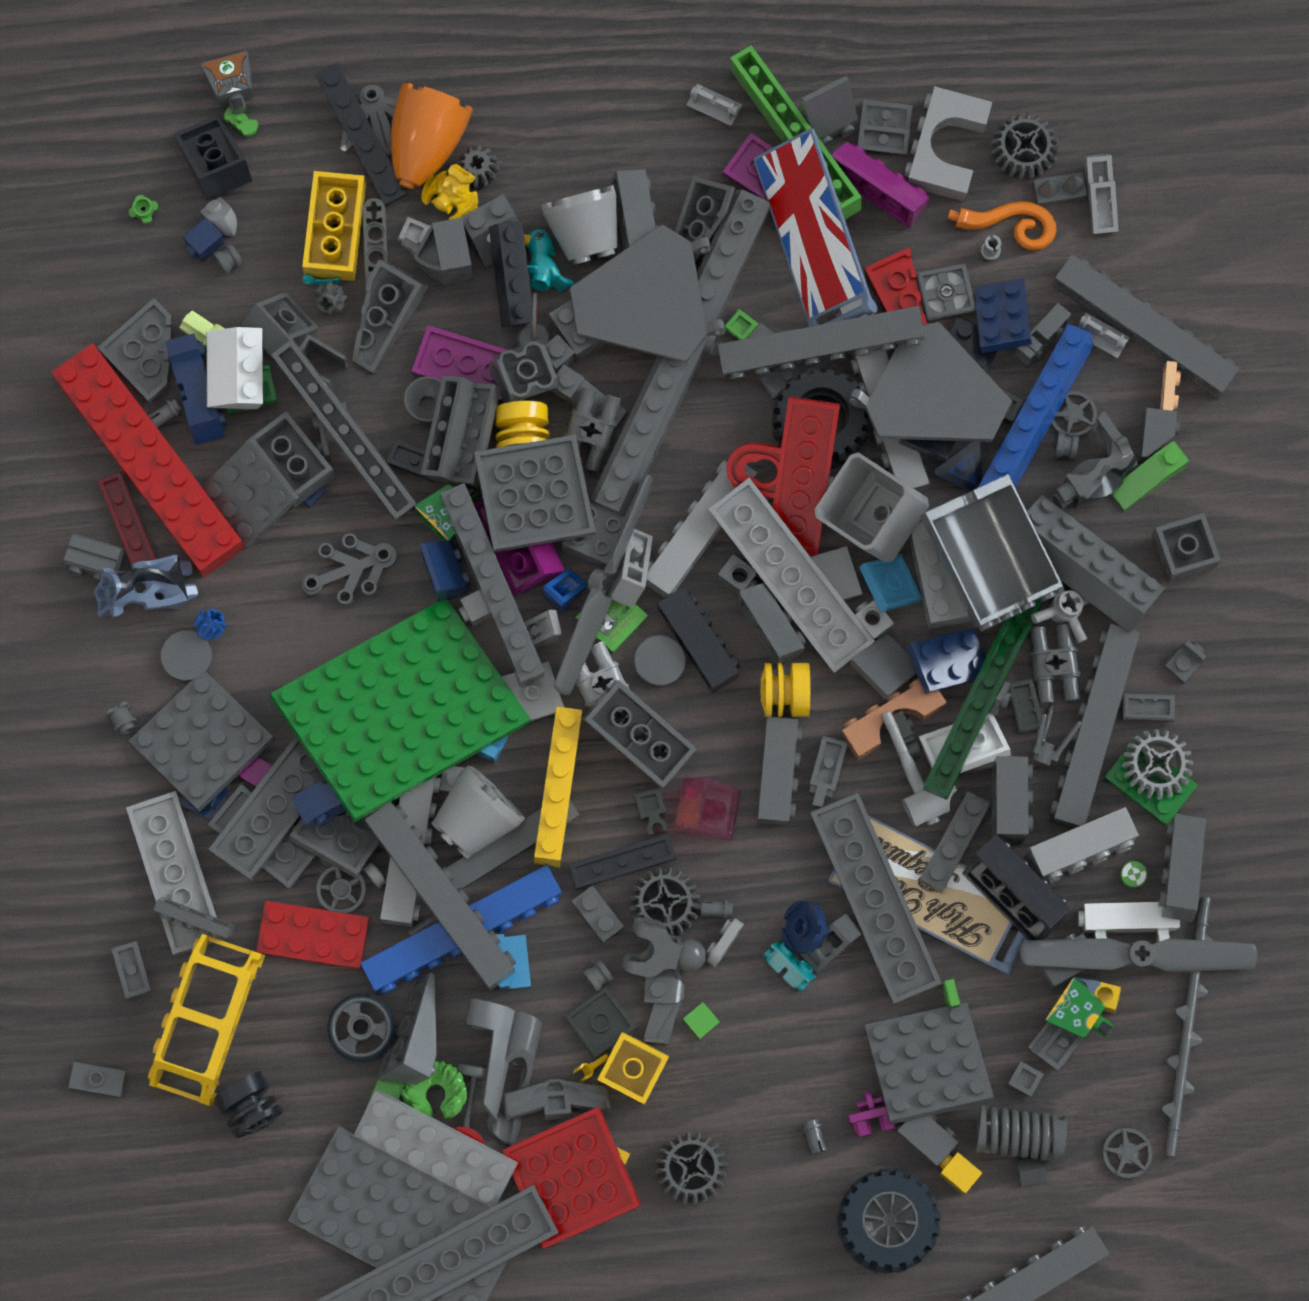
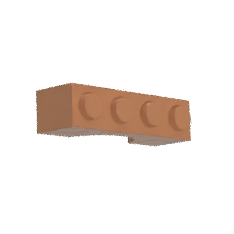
[841,679,947,761]

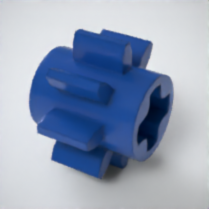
[193,609,227,640]

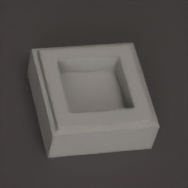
[398,217,430,243]

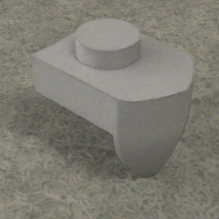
[200,197,237,237]

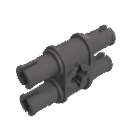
[564,387,621,472]
[1029,624,1081,706]

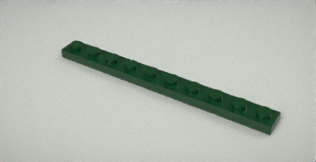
[923,598,1043,800]

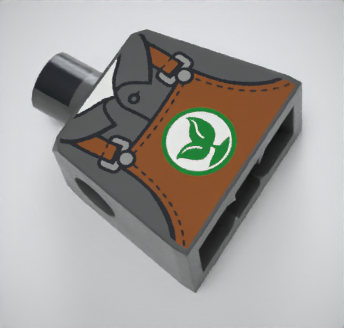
[201,51,254,114]

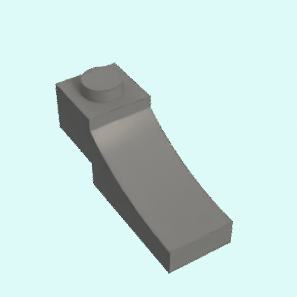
[1083,154,1119,234]

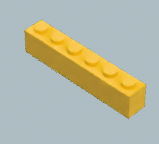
[534,707,582,868]

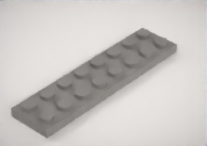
[708,478,875,673]

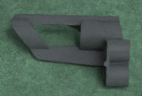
[465,999,542,1146]

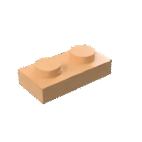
[1160,361,1181,411]

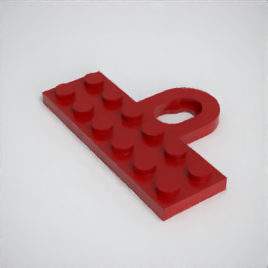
[726,396,840,555]

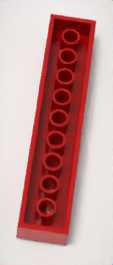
[51,343,245,578]

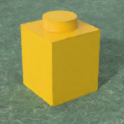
[939,1152,982,1195]

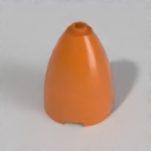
[391,83,473,190]

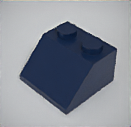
[420,541,470,602]

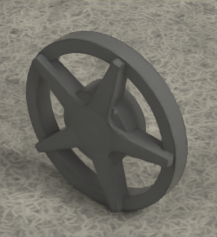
[1051,391,1097,437]
[316,866,366,913]
[1102,1128,1153,1178]

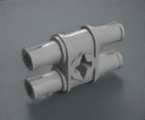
[575,641,629,718]

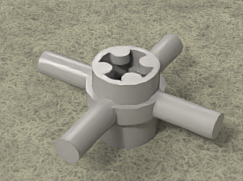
[1031,587,1090,644]

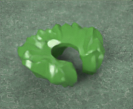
[401,1061,467,1119]

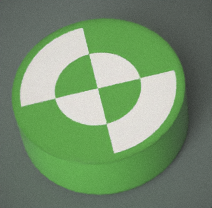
[1120,861,1147,888]

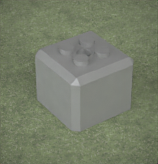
[815,453,929,562]

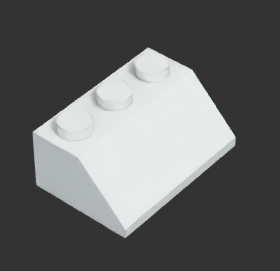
[206,327,263,409]

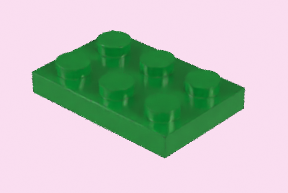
[1104,740,1198,827]

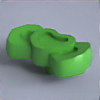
[224,107,258,138]

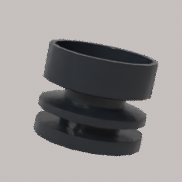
[213,1071,284,1139]

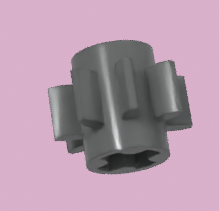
[314,282,347,315]

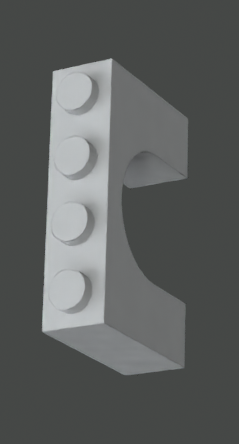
[904,86,992,202]

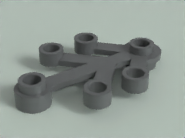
[302,533,397,606]

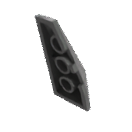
[352,259,429,373]

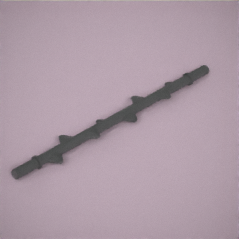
[1161,897,1213,1158]

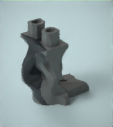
[1053,411,1137,509]

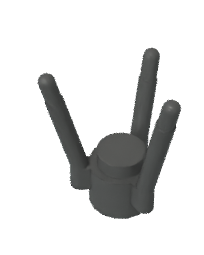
[1031,705,1082,766]

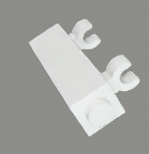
[1077,902,1180,942]

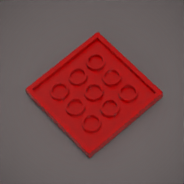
[502,1107,641,1249]

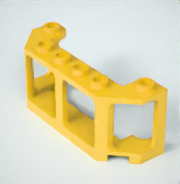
[148,934,265,1106]

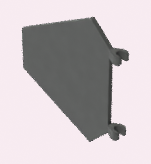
[570,224,725,363]
[849,322,1012,442]

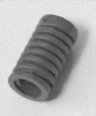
[975,1105,1068,1163]

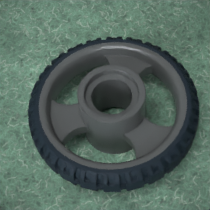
[327,994,396,1062]

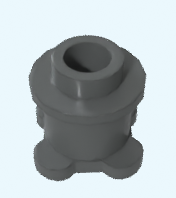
[104,701,137,735]

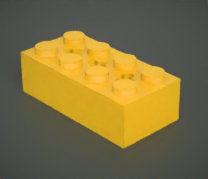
[302,171,366,281]

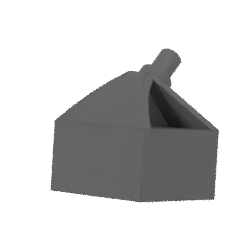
[401,217,473,287]

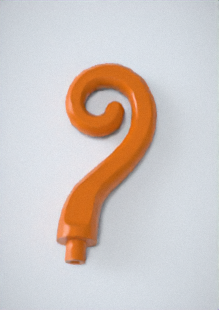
[947,201,1057,251]

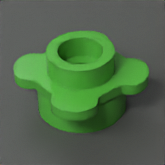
[129,195,158,224]

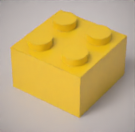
[597,1032,669,1104]

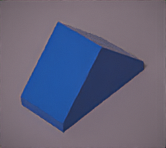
[543,568,588,614]

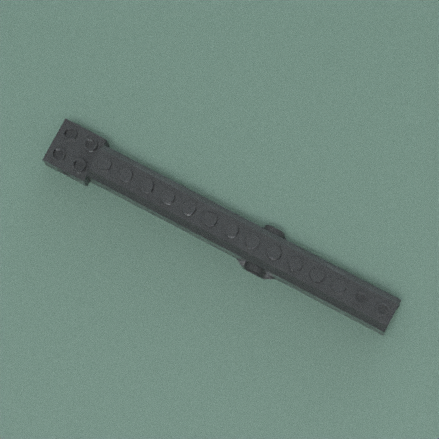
[562,190,771,570]

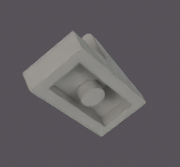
[524,610,562,648]

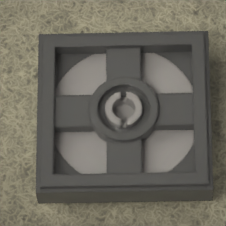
[916,263,976,322]

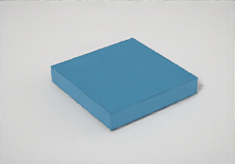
[859,554,922,613]

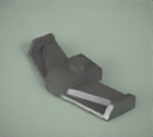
[642,940,684,1044]
[503,1078,611,1122]

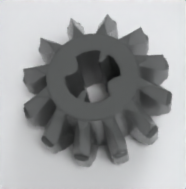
[456,145,499,189]

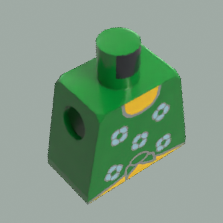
[415,485,478,544]
[1046,977,1113,1038]

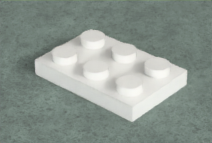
[919,713,1011,773]

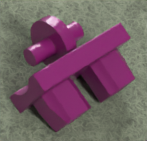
[847,1091,896,1138]

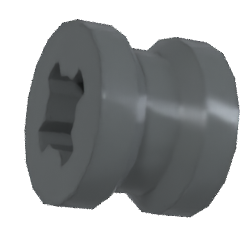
[213,243,244,275]
[1054,432,1079,460]
[582,959,614,992]

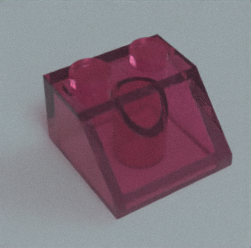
[674,777,741,841]

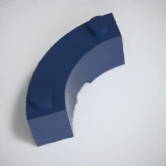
[165,333,227,445]
[291,781,346,827]

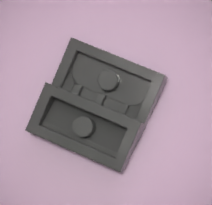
[858,99,913,155]

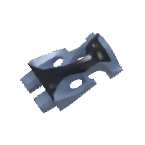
[93,555,198,618]

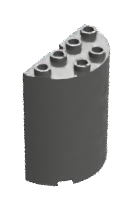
[920,474,1063,631]

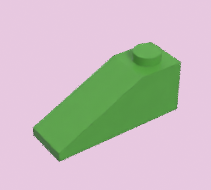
[1111,441,1189,511]

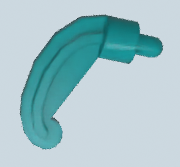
[302,274,341,286]

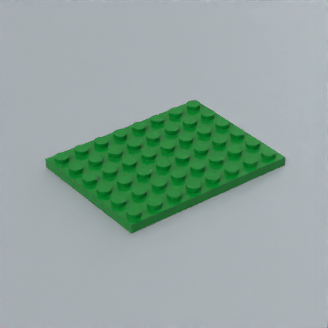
[270,599,531,822]

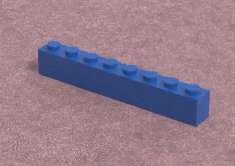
[978,324,1094,489]
[360,865,562,995]

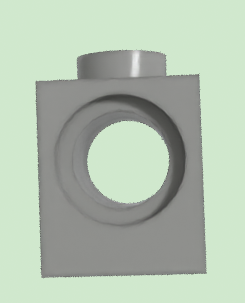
[855,600,894,644]

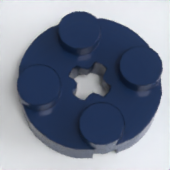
[782,901,829,954]

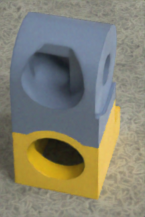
[1076,977,1121,1014]

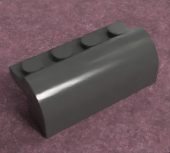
[421,376,501,486]

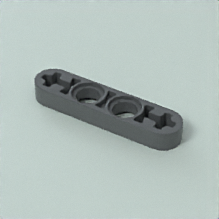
[362,198,388,283]

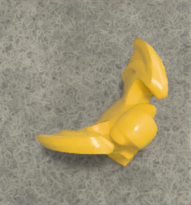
[421,164,478,220]

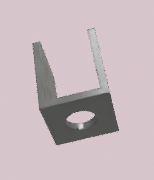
[300,334,348,390]

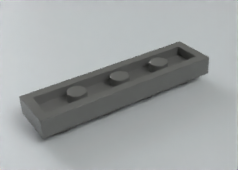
[919,791,991,893]

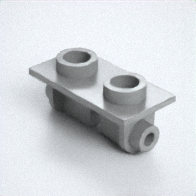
[686,84,742,126]
[1078,313,1130,359]

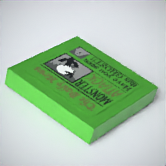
[575,591,648,654]

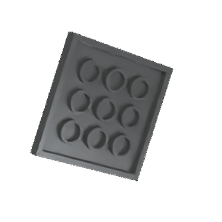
[474,435,595,552]
[129,670,275,812]
[865,1002,994,1125]

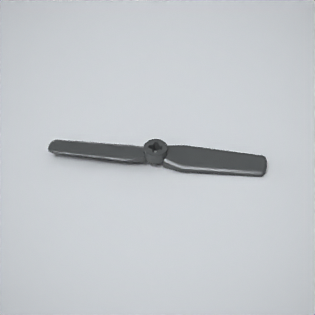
[554,474,653,695]
[1020,938,1258,972]

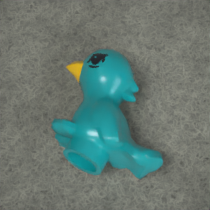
[524,229,574,293]

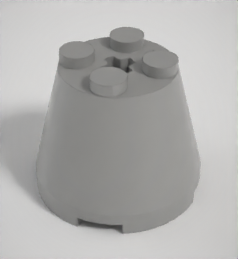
[540,185,617,265]
[431,765,525,859]

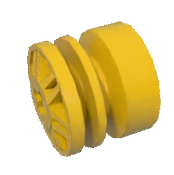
[495,401,549,448]
[760,663,810,717]

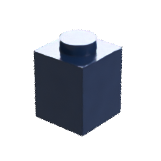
[183,218,225,263]

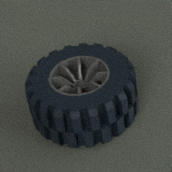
[837,1169,941,1274]

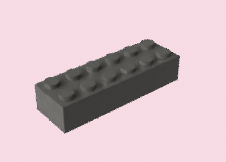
[1027,495,1165,633]

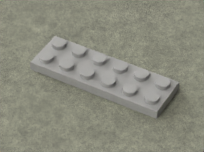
[126,791,224,956]
[353,1089,518,1207]

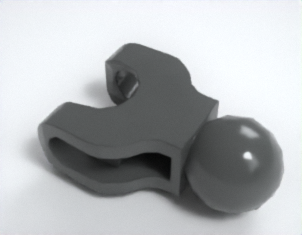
[622,918,706,977]

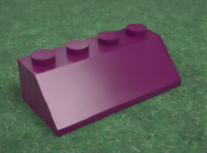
[831,142,929,229]
[474,498,565,597]

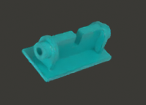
[764,940,816,992]

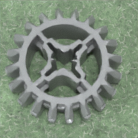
[1122,729,1193,800]

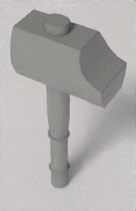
[881,711,957,826]

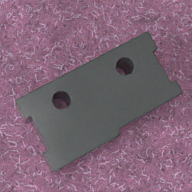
[1014,303,1071,368]

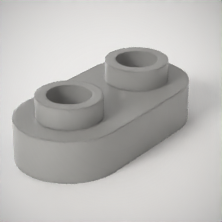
[706,918,744,967]

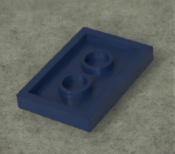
[974,279,1032,353]
[907,628,986,695]

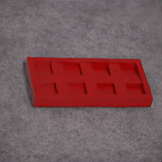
[256,901,369,970]

